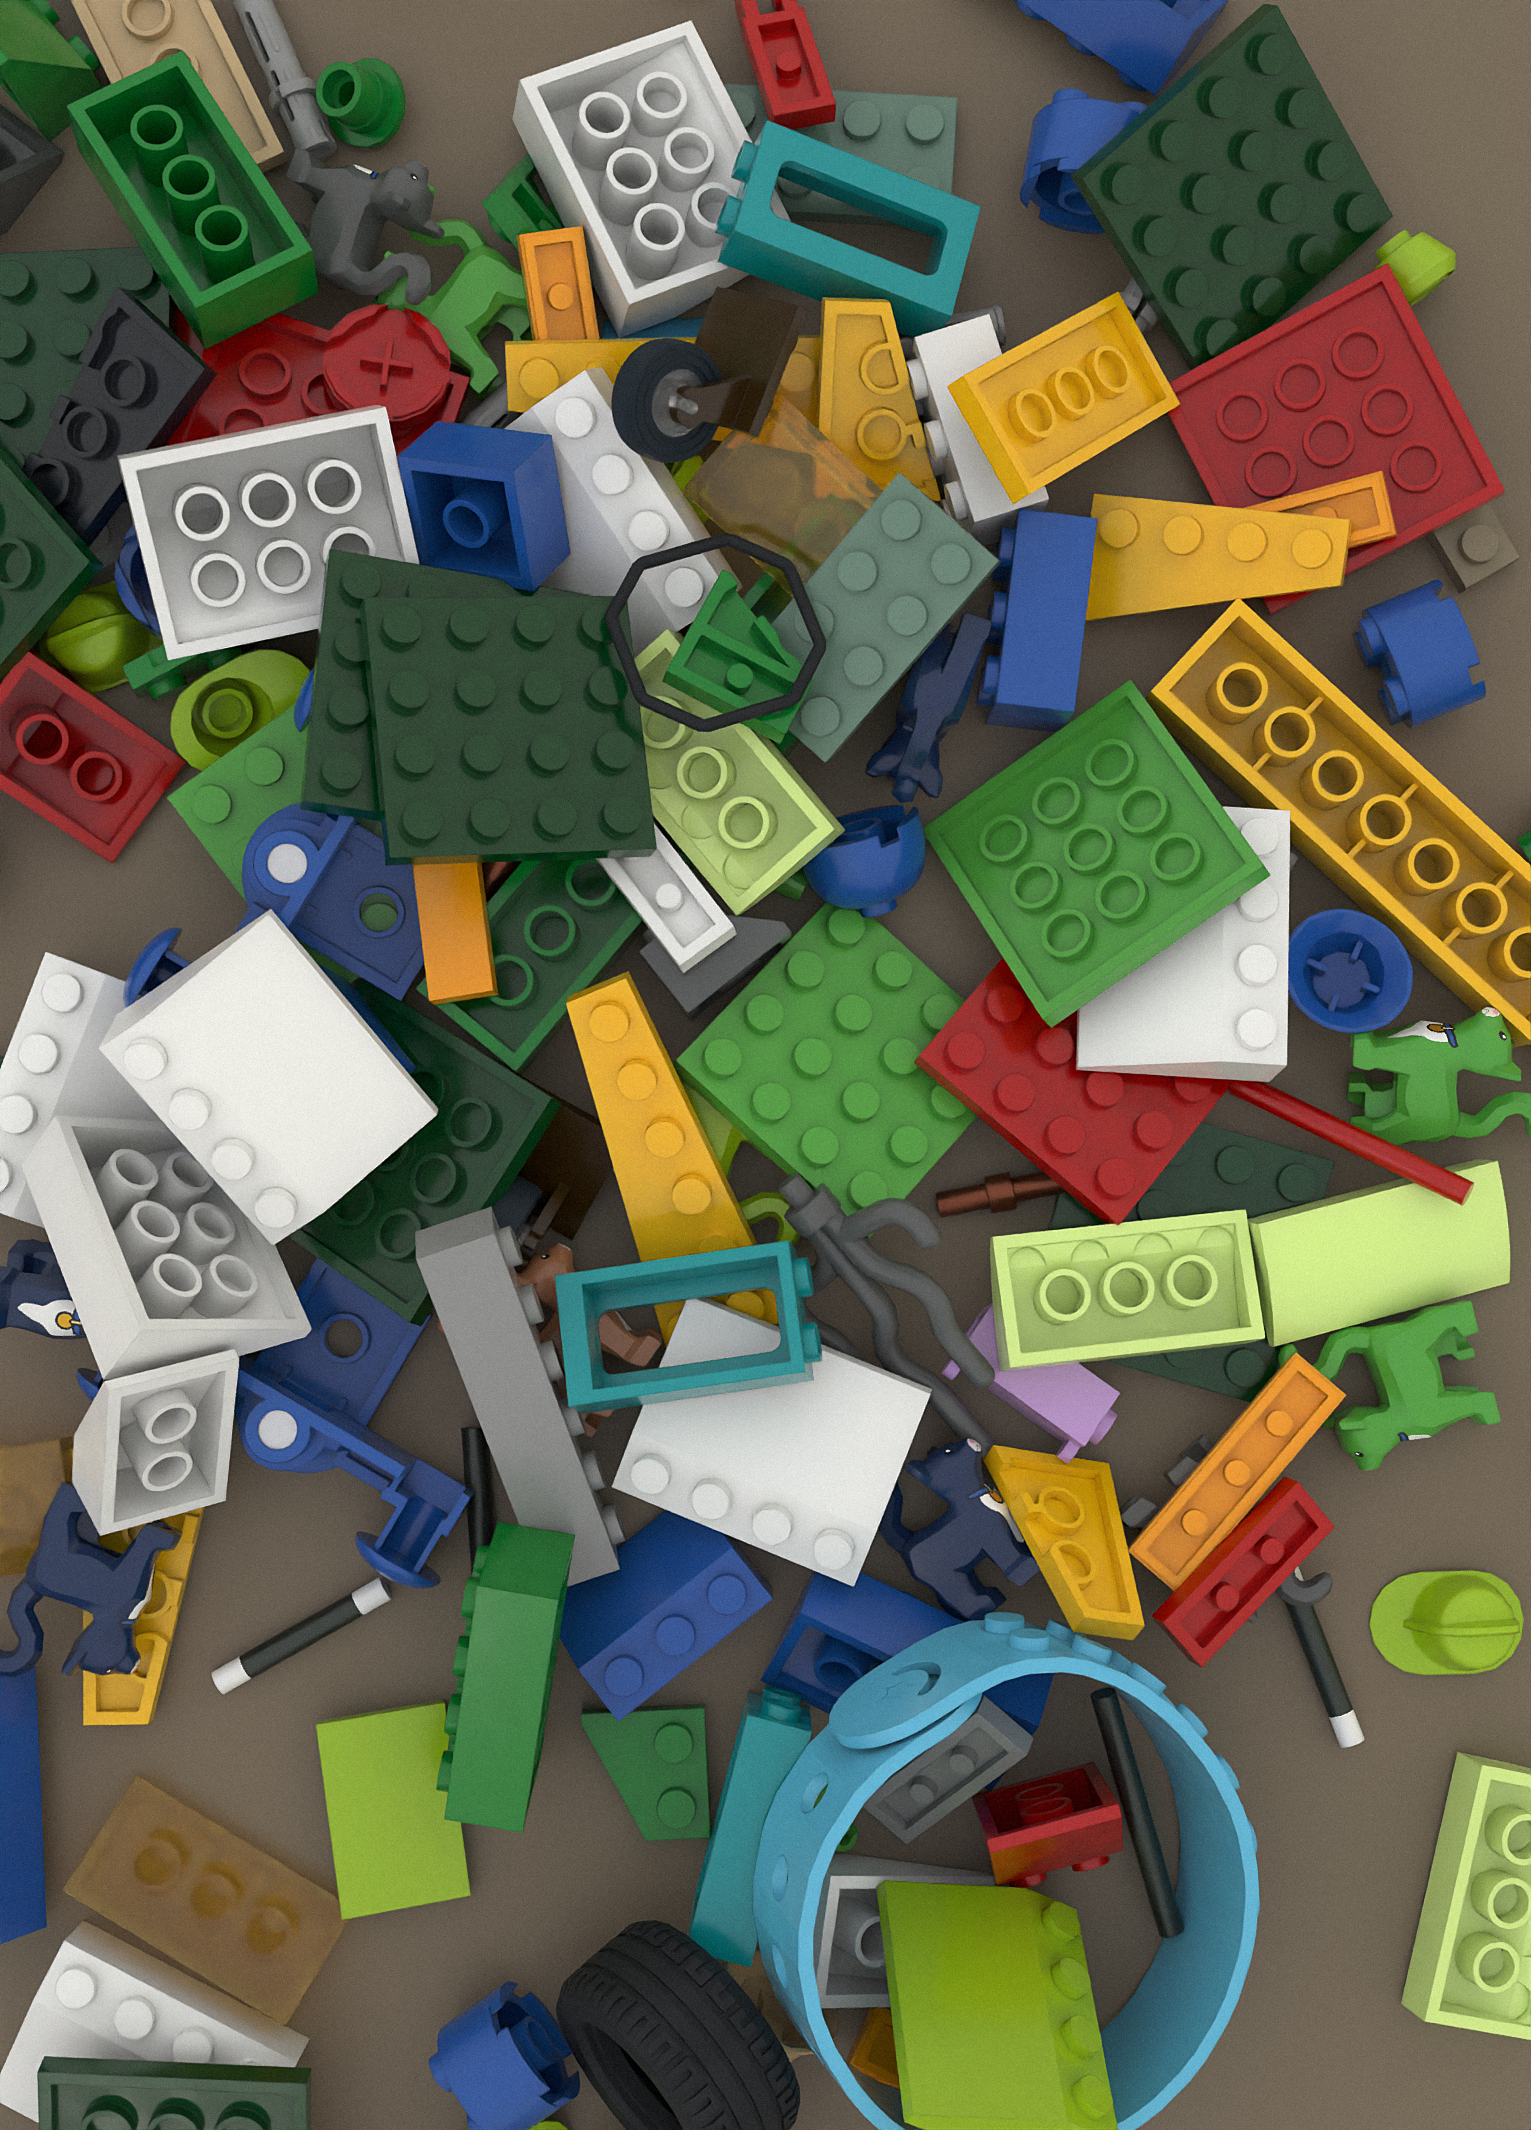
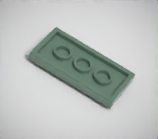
[723,83,957,227]
[771,473,1001,763]

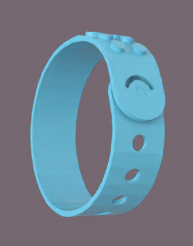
[753,1612,1260,2130]

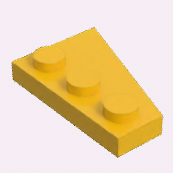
[812,297,941,501]
[983,1445,1145,1640]

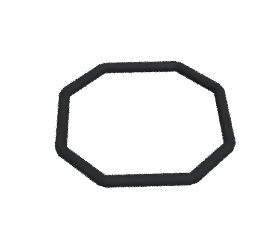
[605,533,826,732]

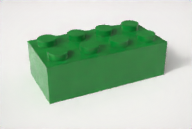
[66,50,319,349]
[436,1522,575,1833]

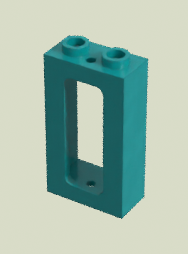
[715,120,981,338]
[555,1240,822,1414]
[688,1686,812,1967]

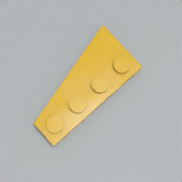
[1085,494,1352,622]
[83,1507,205,1725]

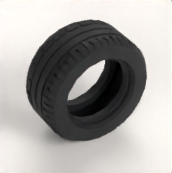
[556,1920,800,2130]

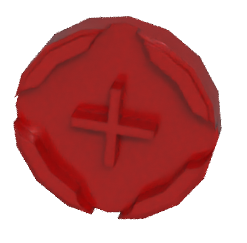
[322,305,451,431]

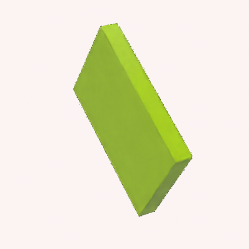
[315,1699,471,1920]

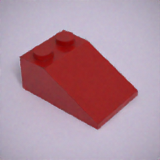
[0,649,186,863]
[972,1761,1123,1888]

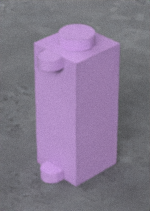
[941,1303,1120,1464]

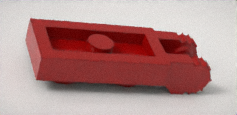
[735,0,836,130]

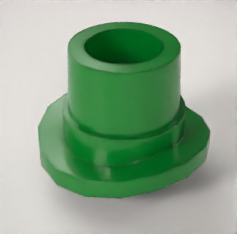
[316,58,406,149]

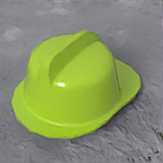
[39,580,164,693]
[170,649,310,771]
[1369,1570,1524,1675]

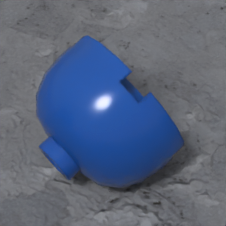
[802,805,927,917]

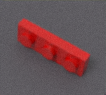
[1151,1476,1335,1668]

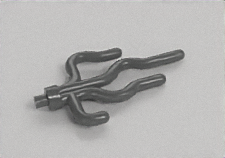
[777,1172,997,1464]

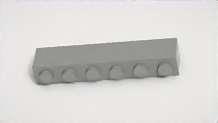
[415,1207,626,1587]

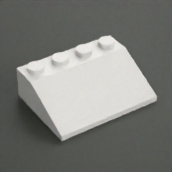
[512,20,791,338]
[504,367,743,659]
[117,405,419,660]
[1076,806,1290,1082]
[98,909,438,1246]
[0,952,162,1228]
[21,1115,312,1380]
[612,1298,932,1587]
[0,1920,310,2123]

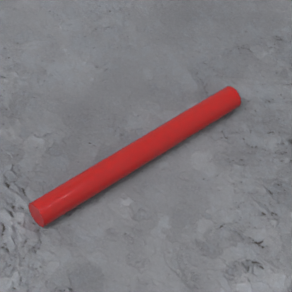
[1229,1080,1474,1206]

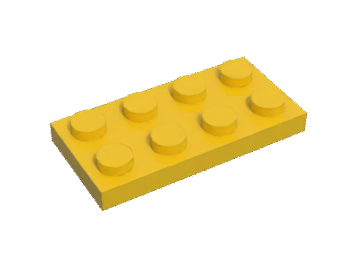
[947,291,1180,504]

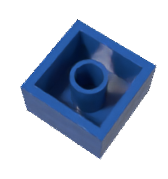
[397,421,571,591]

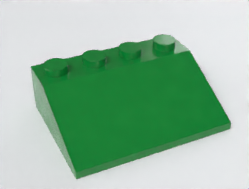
[0,0,102,142]

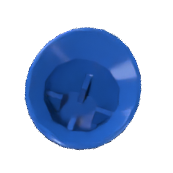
[1288,909,1413,1033]

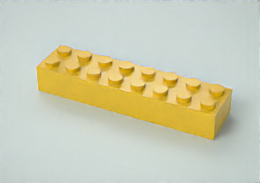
[1145,597,1531,1047]

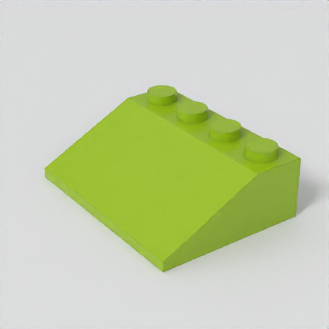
[876,1880,1118,2130]

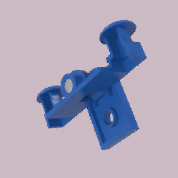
[123,666,424,1008]
[76,1257,475,1589]

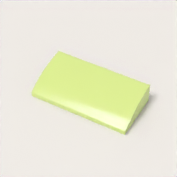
[634,629,845,916]
[1247,1159,1510,1347]
[990,1209,1265,1372]
[1401,1752,1531,2040]

